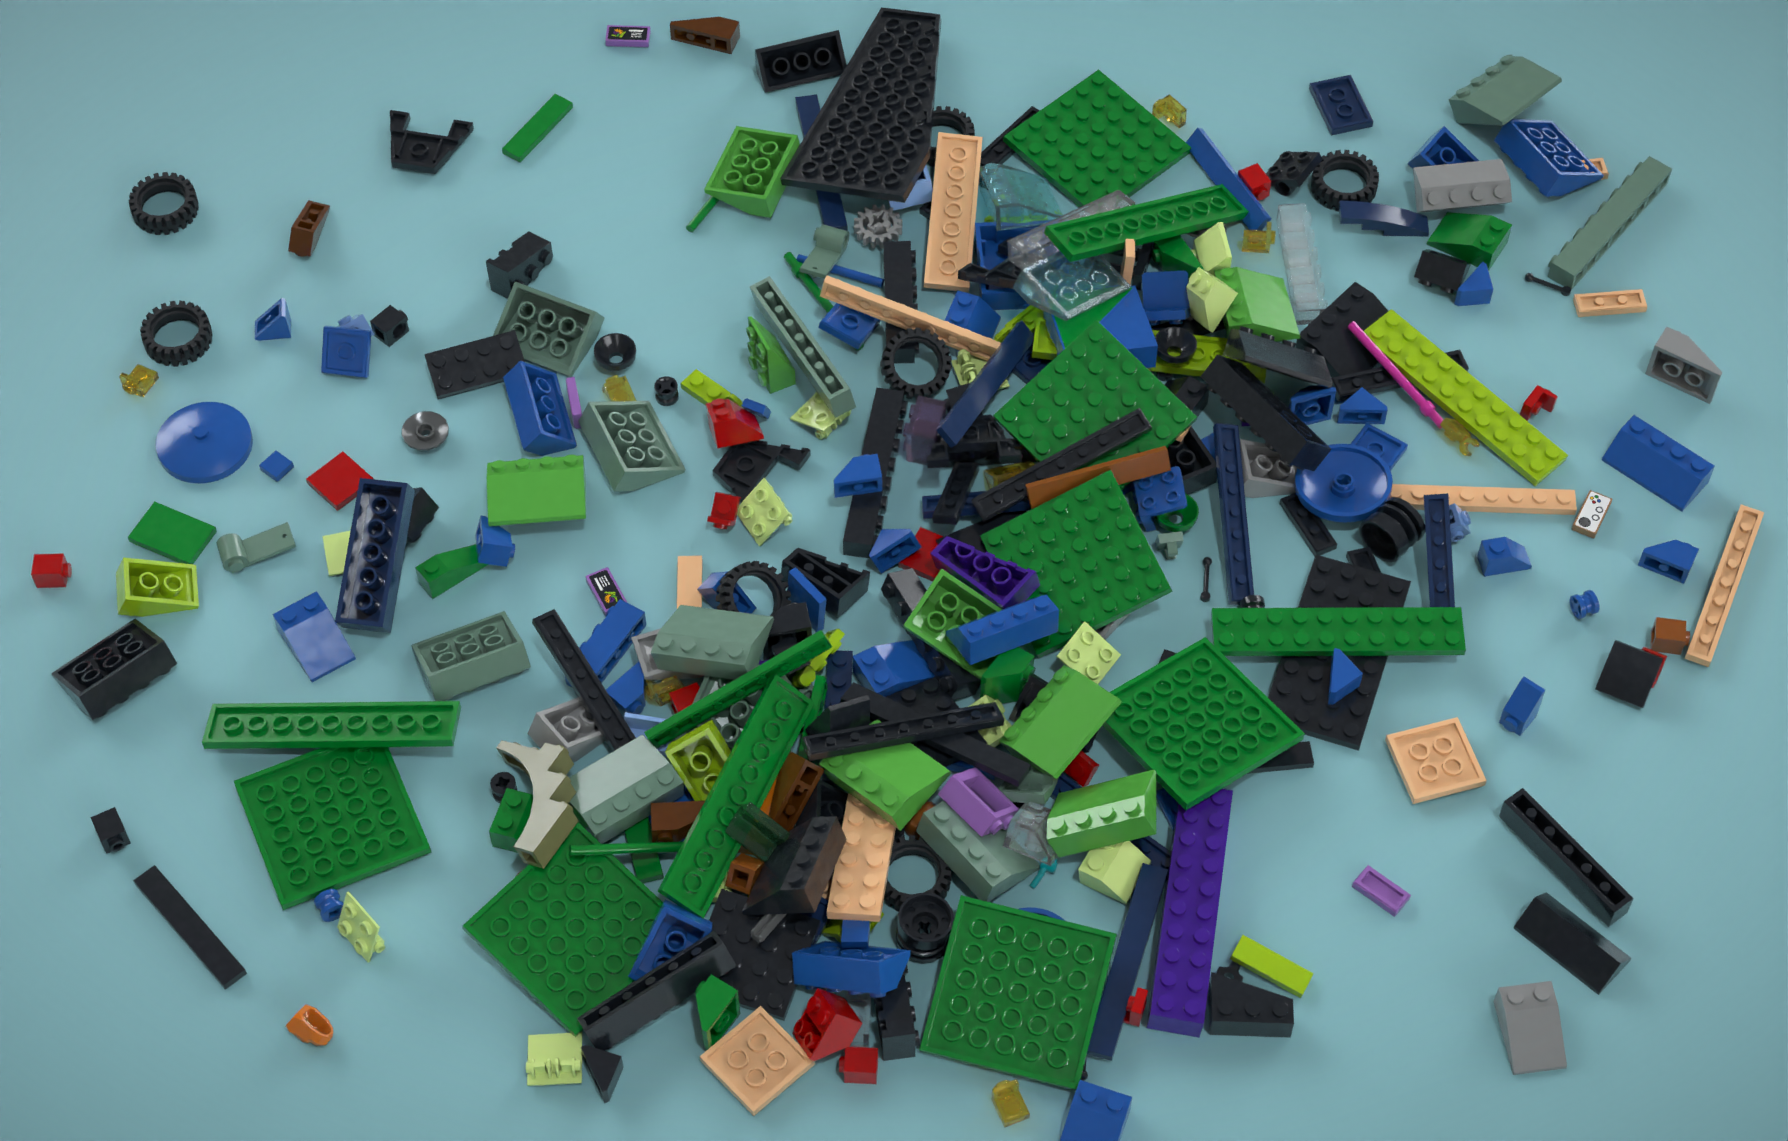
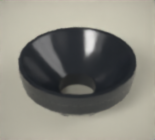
[1155,327,1197,364]
[594,333,636,371]

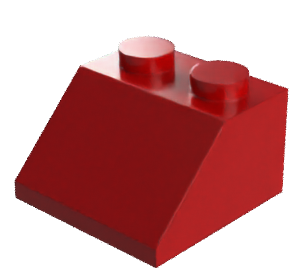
[706,399,764,449]

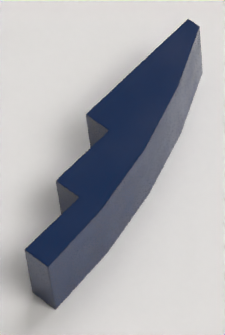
[1339,201,1429,237]

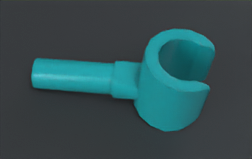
[1029,856,1058,889]

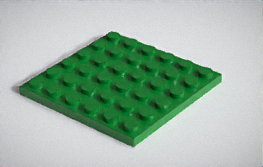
[1003,69,1191,216]
[993,320,1197,490]
[980,470,1173,659]
[1102,637,1305,810]
[234,747,432,910]
[462,822,663,1037]
[919,895,1117,1091]

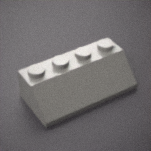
[1413,159,1512,213]

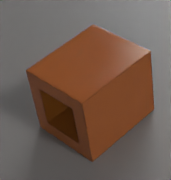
[1651,617,1690,655]
[725,853,765,894]

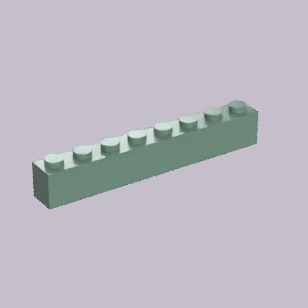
[1548,156,1672,290]
[750,276,856,418]

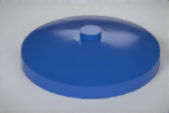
[156,402,253,484]
[1295,444,1393,523]

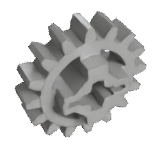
[854,205,902,249]

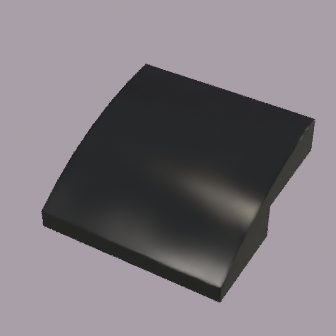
[1595,640,1664,708]

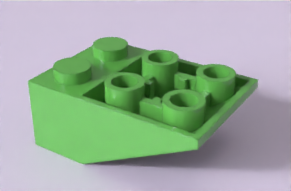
[746,316,796,394]

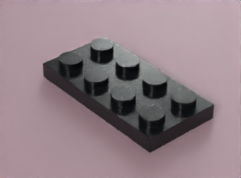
[424,330,525,399]

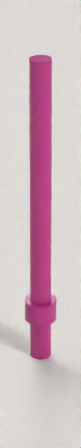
[1347,321,1447,429]

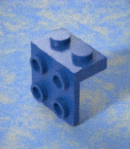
[1142,271,1190,325]
[1132,466,1187,532]

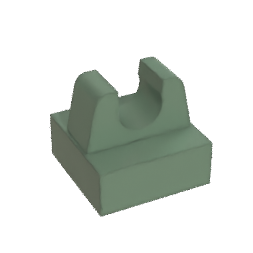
[1155,531,1184,560]

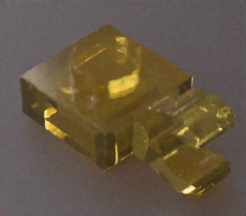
[1440,418,1480,456]

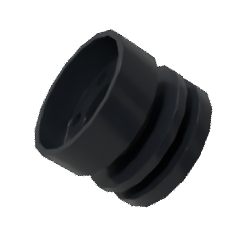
[1359,497,1426,563]
[896,892,954,963]

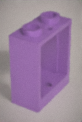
[938,767,1019,837]

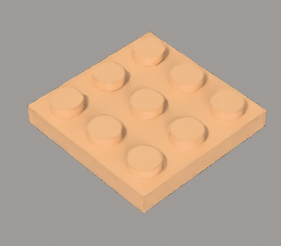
[1385,717,1487,804]
[700,1006,815,1116]

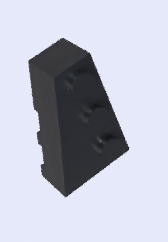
[486,231,553,299]
[781,548,870,618]
[1209,972,1294,1038]

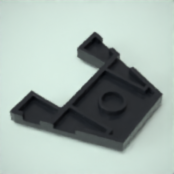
[390,110,474,174]
[958,237,1054,291]
[927,415,1022,468]
[712,440,811,503]

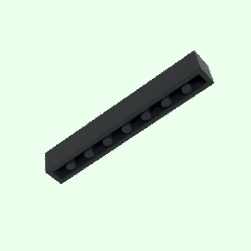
[843,388,908,559]

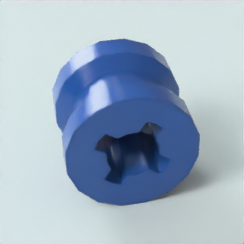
[1570,590,1600,619]
[314,889,344,922]

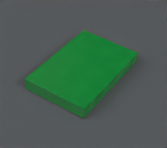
[128,501,217,564]

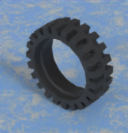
[928,106,975,167]
[1311,150,1379,212]
[129,172,199,235]
[140,300,213,367]
[880,328,952,399]
[716,561,791,616]
[884,835,951,912]

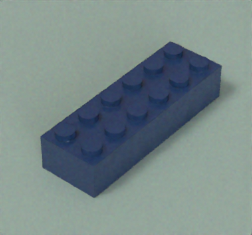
[335,478,415,633]

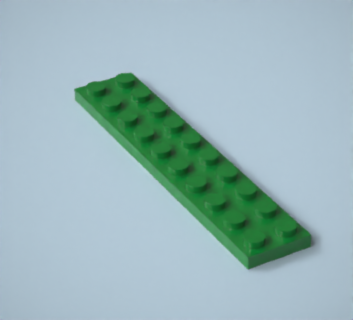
[1044,184,1249,262]
[1211,607,1466,656]
[658,674,815,918]
[202,701,461,749]

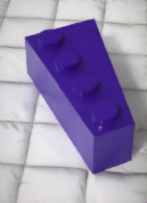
[930,536,1040,609]

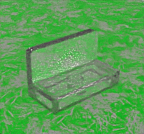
[845,992,873,1048]

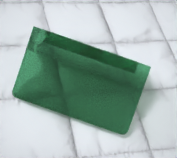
[725,802,790,862]

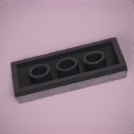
[755,30,847,92]
[1514,892,1631,995]

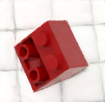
[792,988,862,1061]

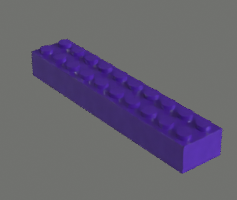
[1146,789,1233,1038]

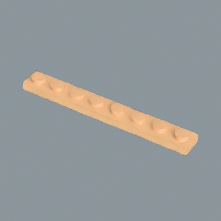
[820,276,1001,361]
[1390,484,1577,515]
[1684,504,1764,667]

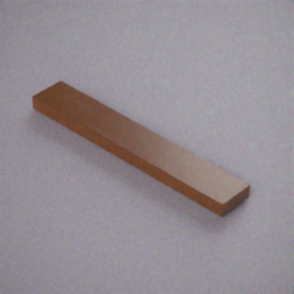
[1025,446,1171,509]

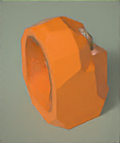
[285,1004,333,1046]

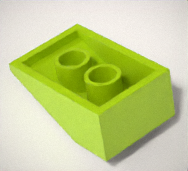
[116,557,199,617]
[665,720,731,801]

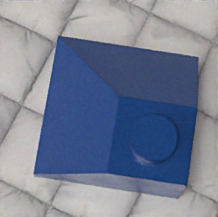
[1289,385,1336,425]

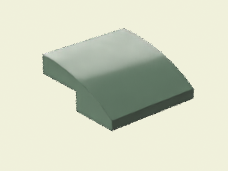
[998,767,1059,804]

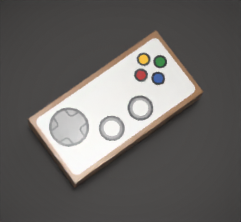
[1571,490,1613,539]

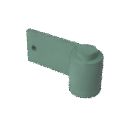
[799,224,849,279]
[216,522,296,572]

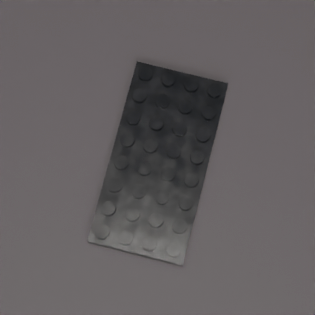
[1268,554,1411,751]

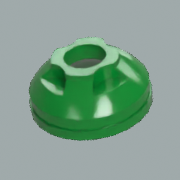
[1155,494,1199,532]

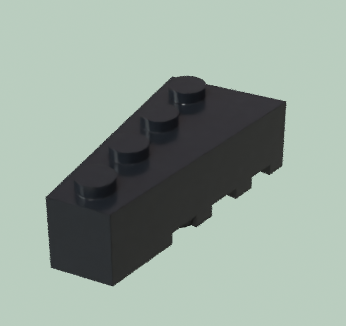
[873,948,920,1061]

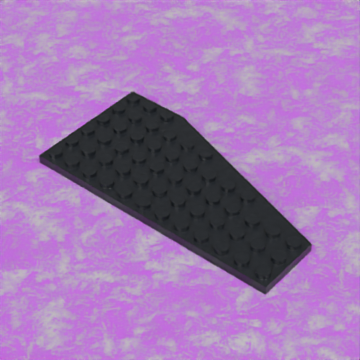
[780,7,941,203]

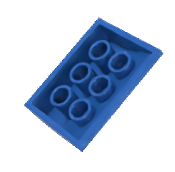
[1494,119,1604,197]

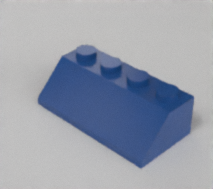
[503,361,577,456]
[1602,415,1715,512]
[946,595,1059,665]
[792,941,911,997]

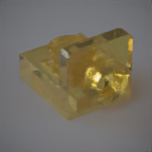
[1152,94,1187,128]
[1242,222,1276,253]
[119,364,159,397]
[602,375,636,402]
[645,675,685,707]
[991,1079,1030,1128]

